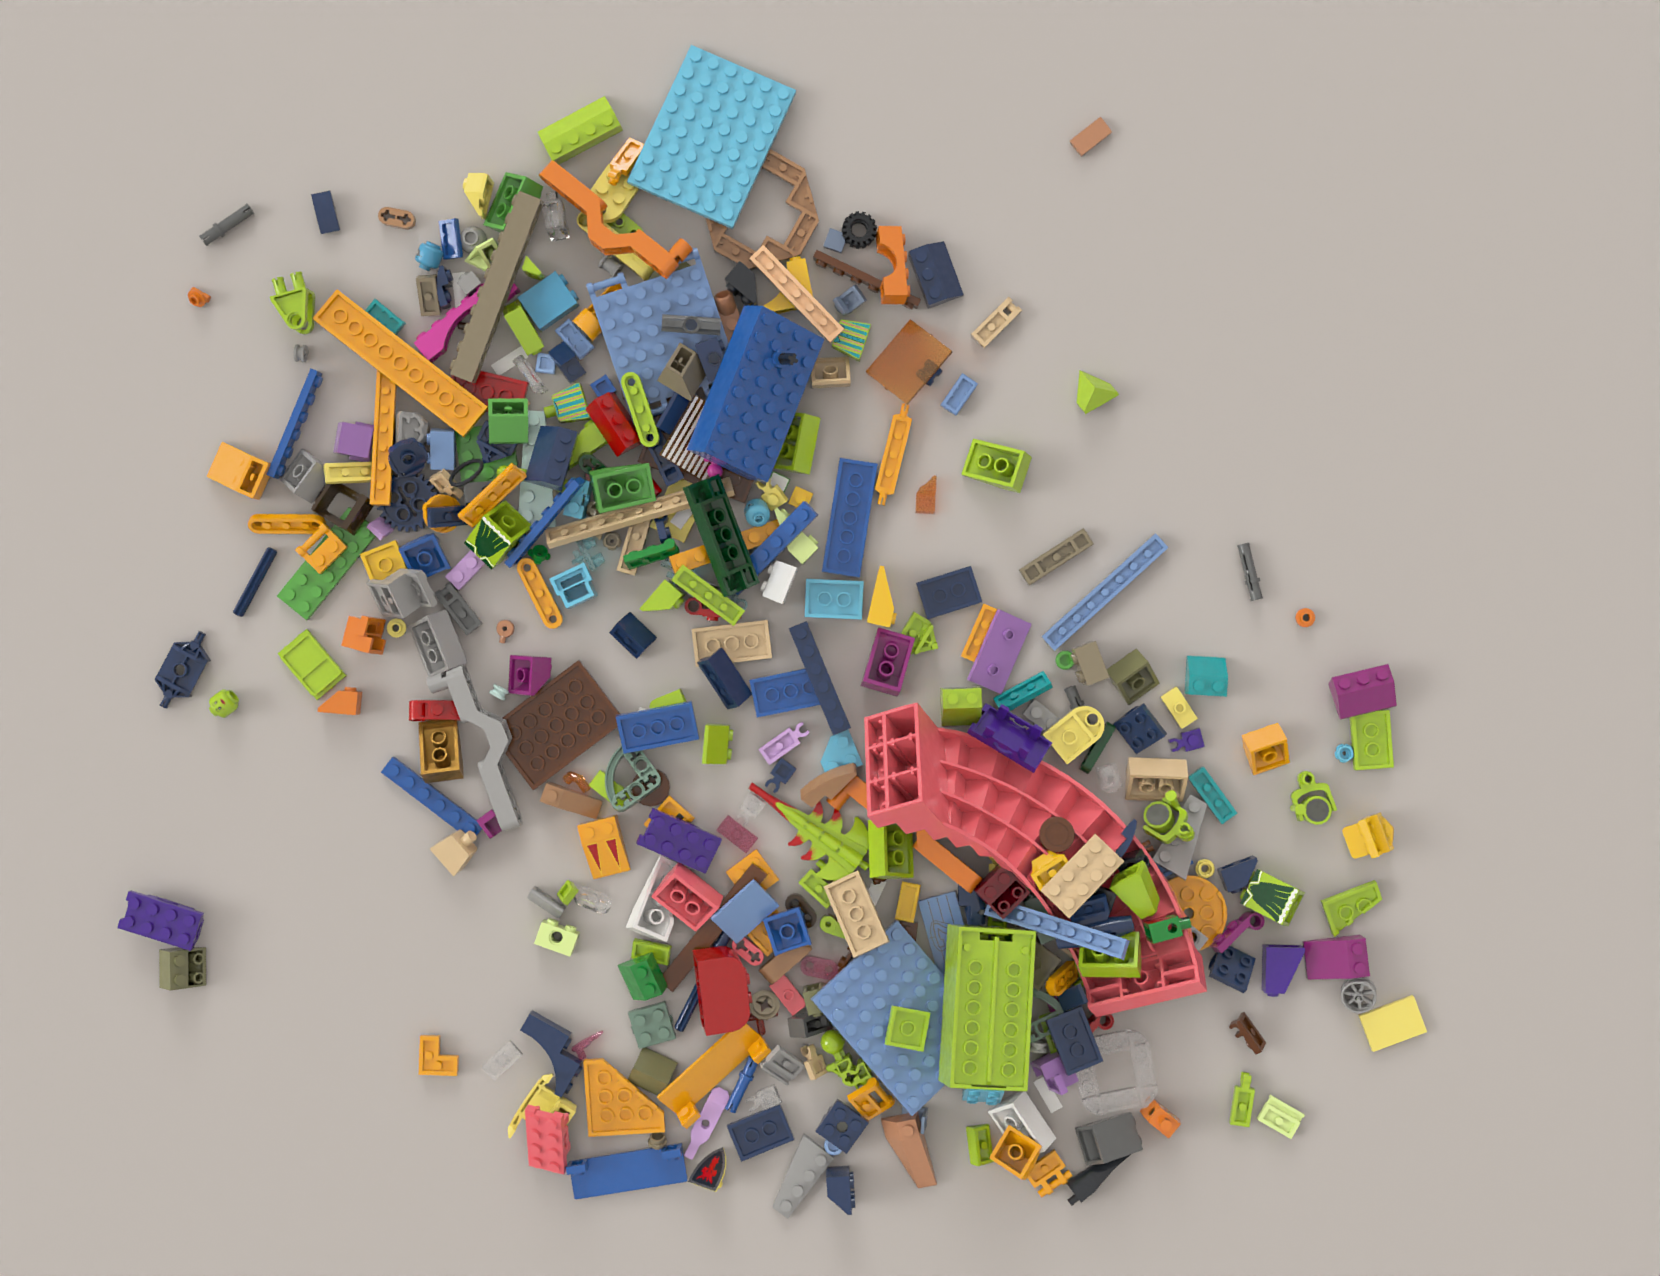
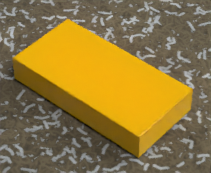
[895,881,921,923]

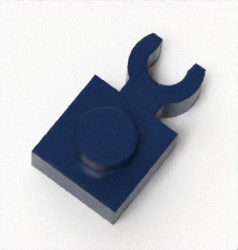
[765,757,797,793]

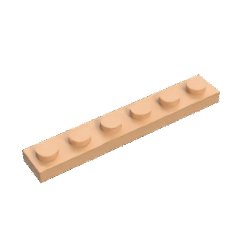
[749,245,844,343]

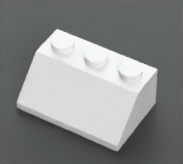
[988,1091,1056,1153]

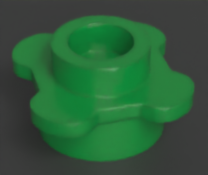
[528,545,551,565]

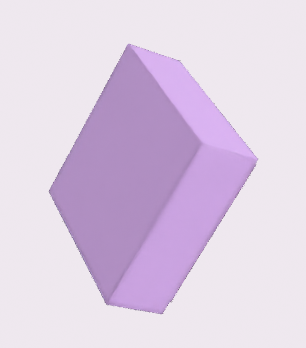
[367,516,395,540]

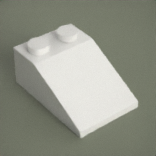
[760,560,798,605]

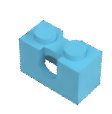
[563,477,592,519]

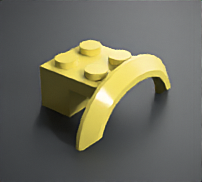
[508,1073,577,1138]

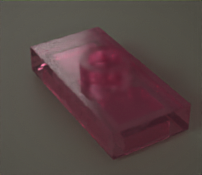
[716,815,758,853]

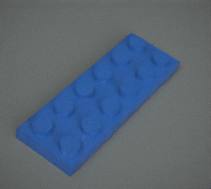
[822,458,878,578]

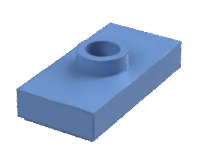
[555,318,595,360]
[940,373,978,416]

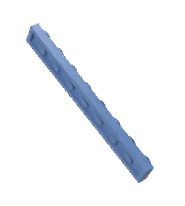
[1041,533,1169,651]
[984,905,1130,960]

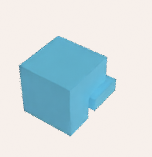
[549,562,598,609]

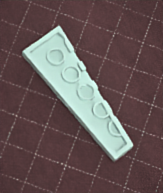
[518,410,557,528]

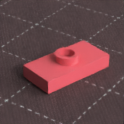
[769,974,806,1016]

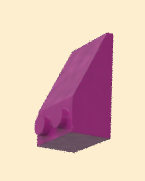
[861,627,915,697]
[1303,934,1370,980]

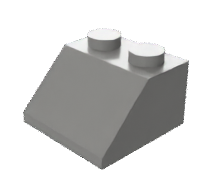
[280,449,326,504]

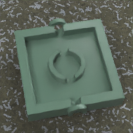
[628,1001,676,1049]

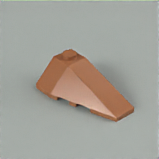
[881,1112,937,1188]

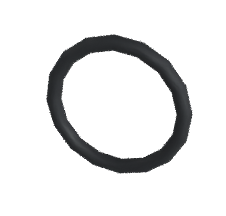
[449,459,484,487]

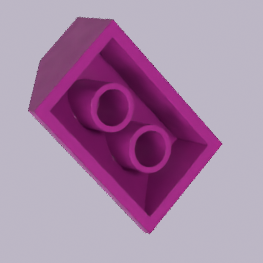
[1328,664,1397,720]

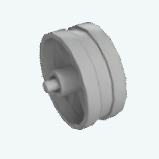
[1341,977,1376,1013]

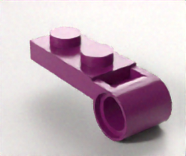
[1210,911,1265,953]

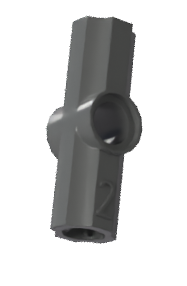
[662,314,721,335]

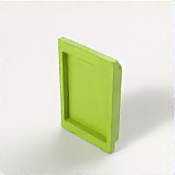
[278,629,347,700]

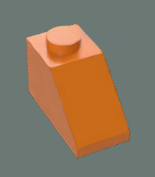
[317,687,362,715]

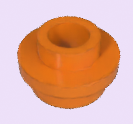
[1295,608,1315,627]

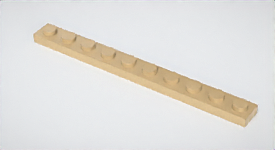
[545,477,735,549]

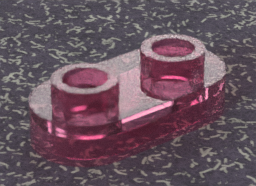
[800,956,838,980]

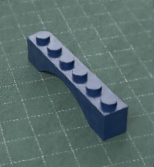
[789,621,851,735]

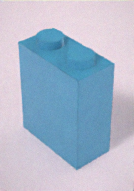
[517,271,580,332]

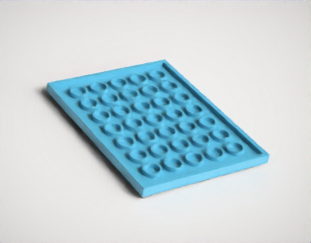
[627,45,796,229]

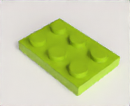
[1350,710,1394,770]

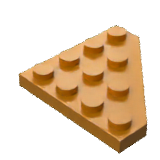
[583,1058,666,1137]

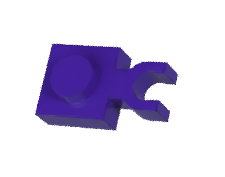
[1168,728,1205,752]

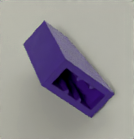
[1261,944,1305,997]

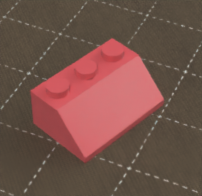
[651,862,724,932]

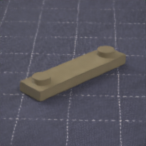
[1019,528,1094,586]

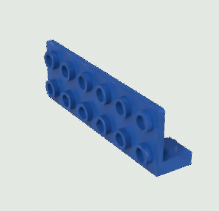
[566,1143,688,1200]

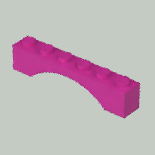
[414,283,521,363]

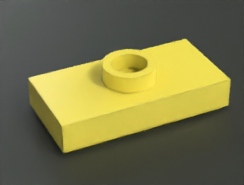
[1160,686,1198,729]

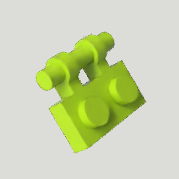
[798,858,834,909]

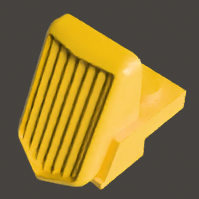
[1342,812,1394,859]

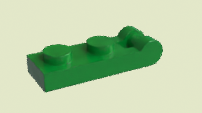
[623,538,680,570]

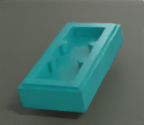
[365,299,406,335]

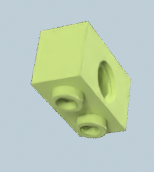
[534,918,580,957]

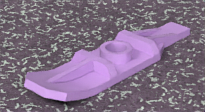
[684,1087,729,1160]

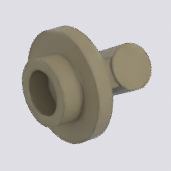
[586,501,606,517]

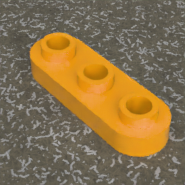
[1045,961,1079,996]

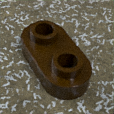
[785,893,817,928]

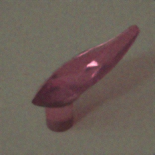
[571,1030,603,1060]

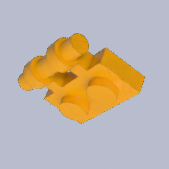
[1027,1149,1073,1198]

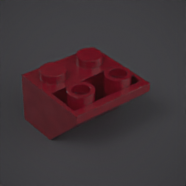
[974,864,1031,919]

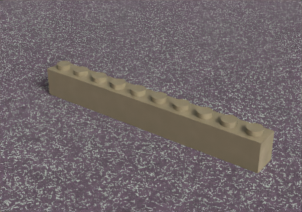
[450,191,544,383]

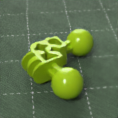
[820,1030,874,1089]

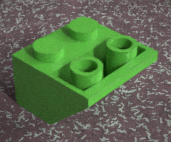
[488,398,528,444]

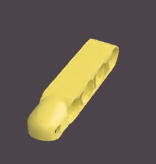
[577,212,654,281]

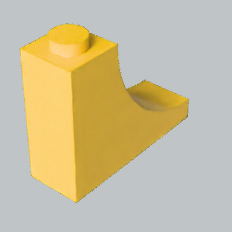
[762,256,813,314]

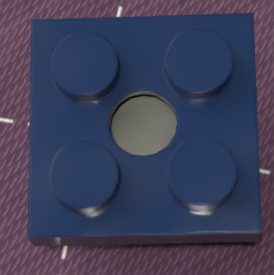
[815,1099,869,1154]

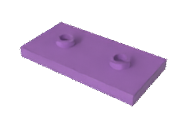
[967,609,1032,694]

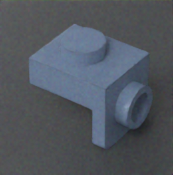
[833,285,867,315]

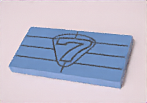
[918,891,964,974]

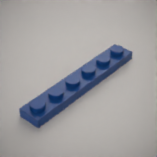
[267,368,323,479]
[504,477,586,568]
[736,501,818,595]
[381,757,482,836]

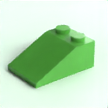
[589,463,656,513]

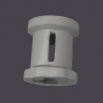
[598,255,624,277]

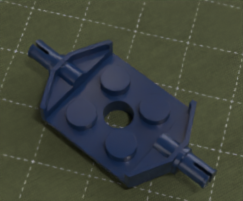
[155,631,211,709]

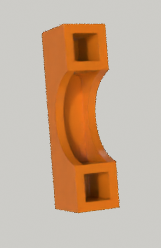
[876,226,910,304]

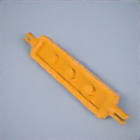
[875,403,912,506]

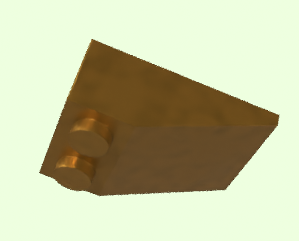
[418,720,464,783]

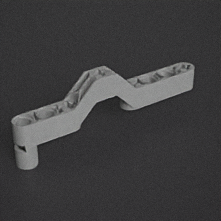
[427,665,523,831]

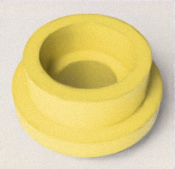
[387,618,407,638]
[1195,859,1215,878]

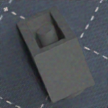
[787,1013,833,1038]

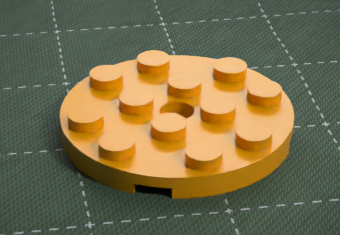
[1168,875,1227,951]

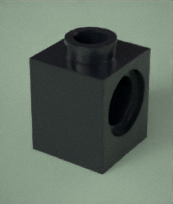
[1118,848,1150,872]

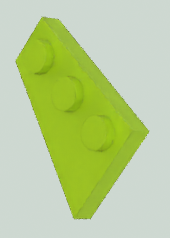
[1320,880,1382,937]

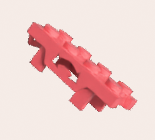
[525,1105,571,1175]

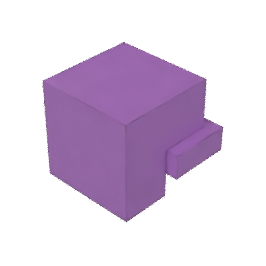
[333,421,374,462]
[1030,1052,1079,1095]

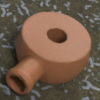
[496,620,515,644]

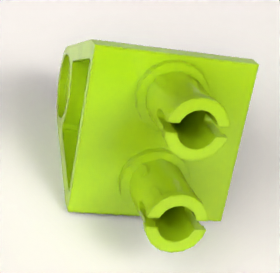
[270,271,315,334]

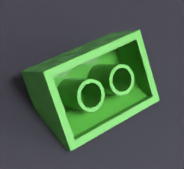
[483,172,543,232]

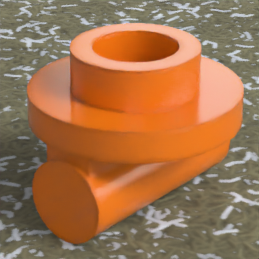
[188,287,211,307]

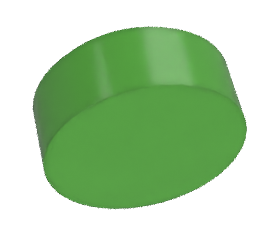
[1055,651,1074,670]

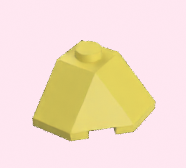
[463,173,494,220]

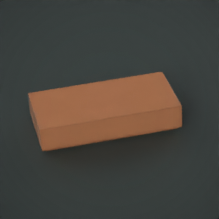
[1070,117,1112,157]

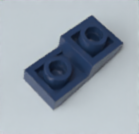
[311,190,340,234]
[437,265,453,310]

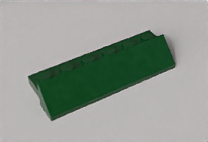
[683,474,760,597]

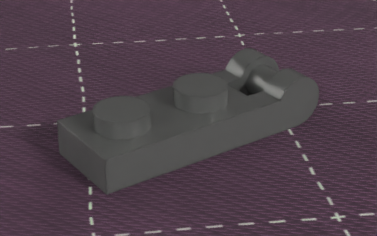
[435,581,483,635]

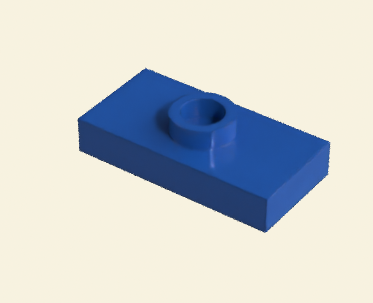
[439,218,463,260]

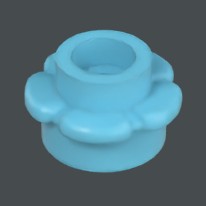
[1334,744,1353,763]

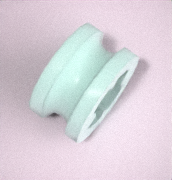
[489,684,509,700]

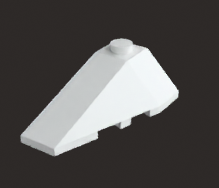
[626,856,677,942]

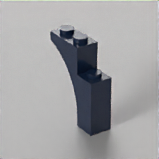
[520,1010,583,1098]

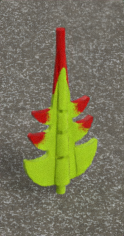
[748,782,869,881]

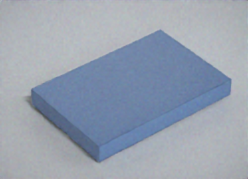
[711,879,779,944]

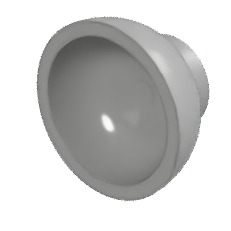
[460,226,487,254]

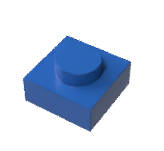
[590,374,617,397]

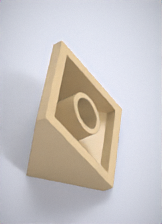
[811,357,851,389]

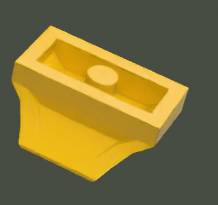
[1030,850,1068,892]

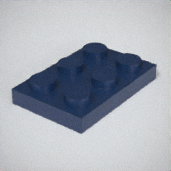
[916,566,982,620]
[1045,1006,1103,1076]
[727,1103,795,1162]

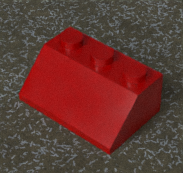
[585,392,642,457]

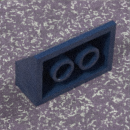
[908,241,964,309]
[524,426,578,492]

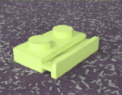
[1257,1094,1305,1139]

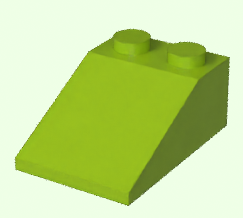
[961,439,1032,493]

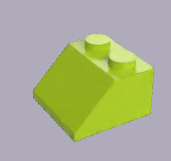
[640,579,685,611]
[702,723,734,764]

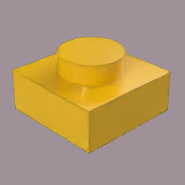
[788,486,813,508]

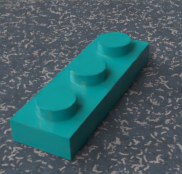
[993,671,1053,711]
[1188,766,1237,824]

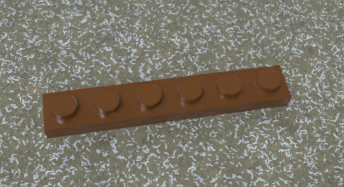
[813,250,921,310]

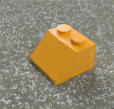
[1242,723,1290,775]
[989,1125,1042,1180]

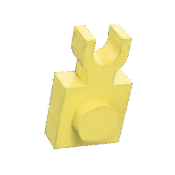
[755,478,788,511]

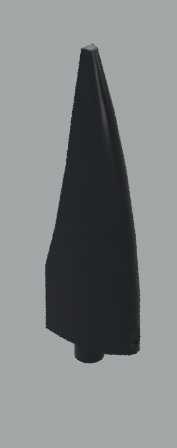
[1066,1154,1131,1206]

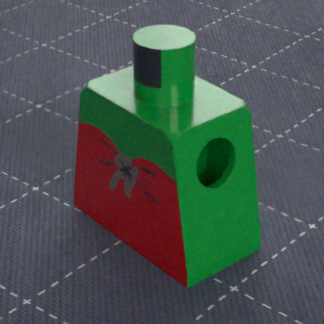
[1142,914,1192,944]

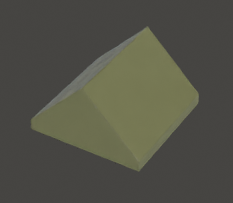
[628,1047,678,1096]

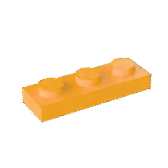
[961,603,997,662]

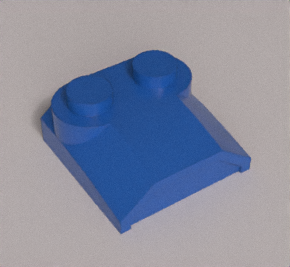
[398,533,451,577]
[763,906,812,956]

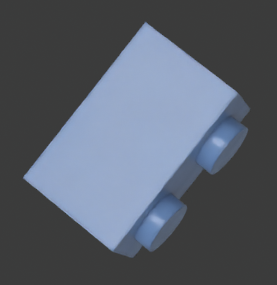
[427,428,456,470]

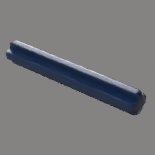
[233,547,277,617]

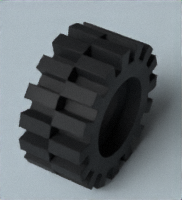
[841,211,877,249]

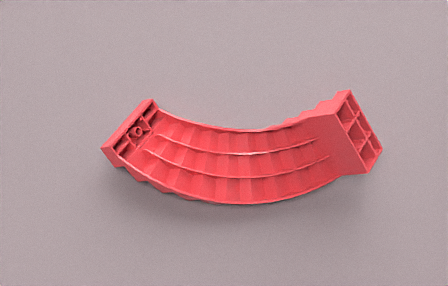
[864,703,1207,1017]

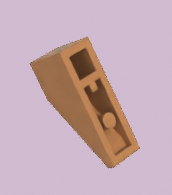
[540,781,603,819]

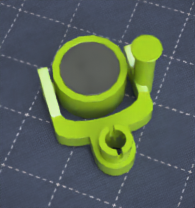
[1290,771,1337,825]
[1142,790,1195,844]

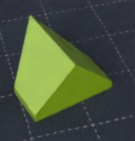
[1077,370,1119,414]

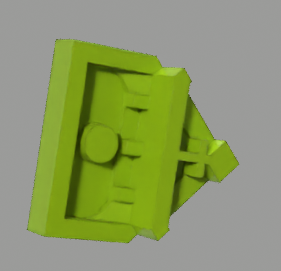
[900,611,938,655]

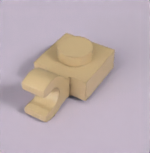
[800,1044,828,1080]

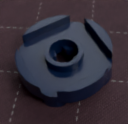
[388,438,428,476]

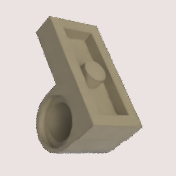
[416,274,441,316]

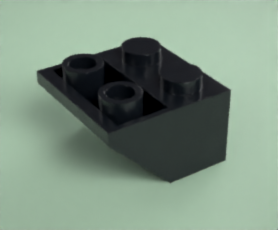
[725,261,758,306]

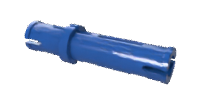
[725,1056,758,1113]

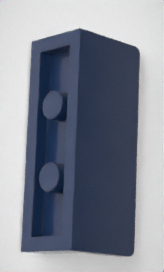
[697,648,752,710]

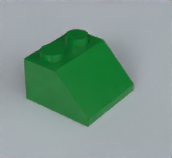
[618,952,668,1001]

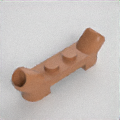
[714,290,740,343]

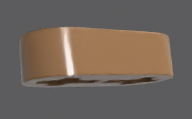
[378,207,416,230]

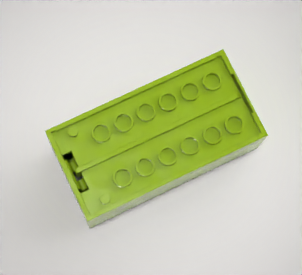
[938,924,1036,1092]

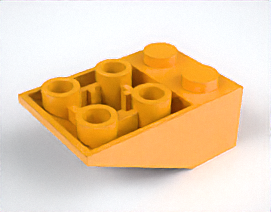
[207,442,271,500]

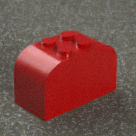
[692,946,752,1036]

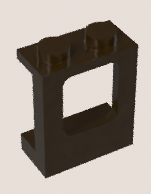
[311,484,374,535]

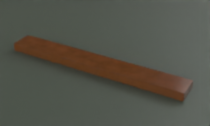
[663,863,768,992]

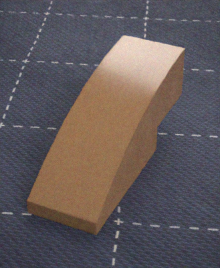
[800,763,857,808]

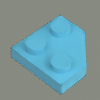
[820,730,863,772]

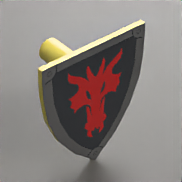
[688,1147,726,1192]

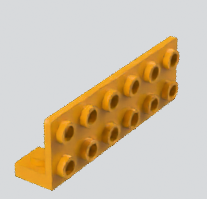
[657,1023,771,1129]

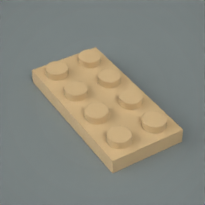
[691,620,772,667]
[1040,834,1124,919]
[824,871,890,958]

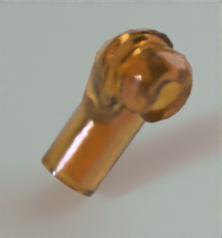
[563,771,591,793]

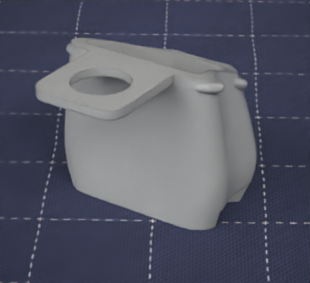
[394,411,429,444]

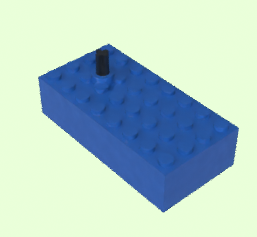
[686,306,824,483]

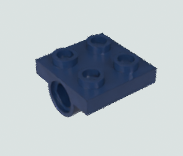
[1113,703,1167,754]
[1208,946,1256,993]

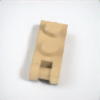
[971,297,1022,348]

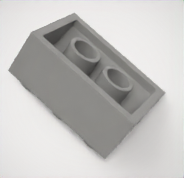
[408,610,467,677]

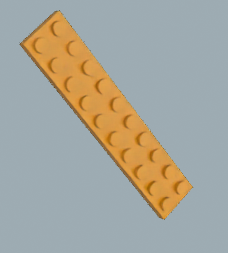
[312,289,488,438]

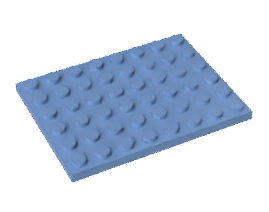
[811,920,945,1116]

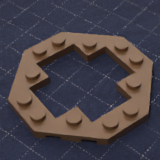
[706,150,819,270]

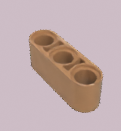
[758,945,813,985]

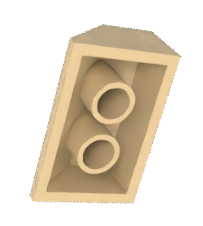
[1125,757,1188,802]

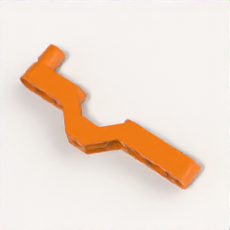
[539,160,693,279]
[826,775,983,894]

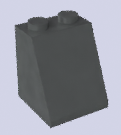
[1075,1112,1143,1166]

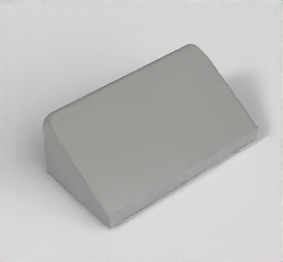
[527,887,566,918]

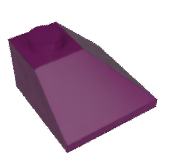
[508,655,552,696]

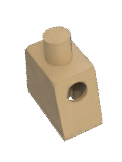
[430,829,477,876]

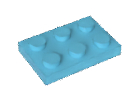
[805,579,864,620]

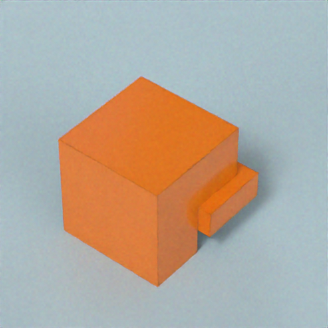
[341,616,386,655]

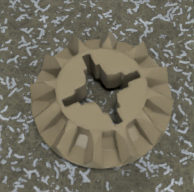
[749,990,780,1020]

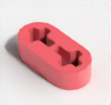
[732,937,764,966]

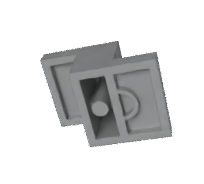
[367,568,438,618]

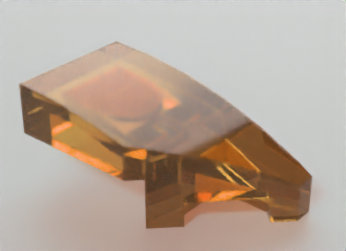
[915,475,937,514]

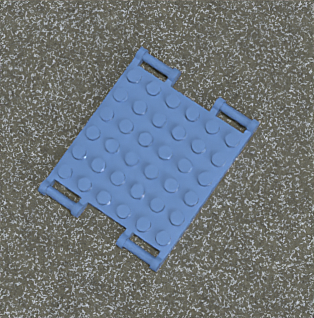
[586,248,729,425]

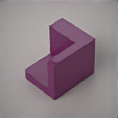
[476,809,502,839]

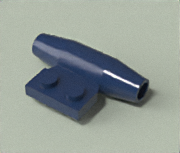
[1055,893,1135,949]

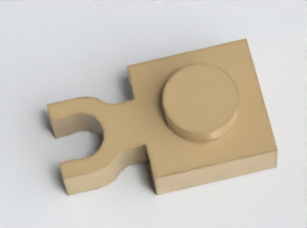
[429,469,464,499]

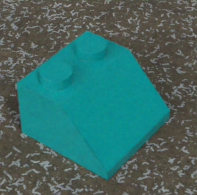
[1184,656,1228,697]

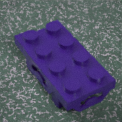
[967,703,1052,773]
[636,808,722,874]
[117,890,204,951]

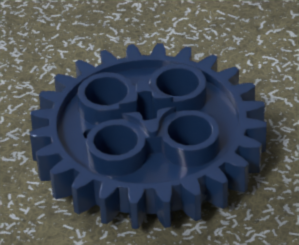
[377,472,439,533]

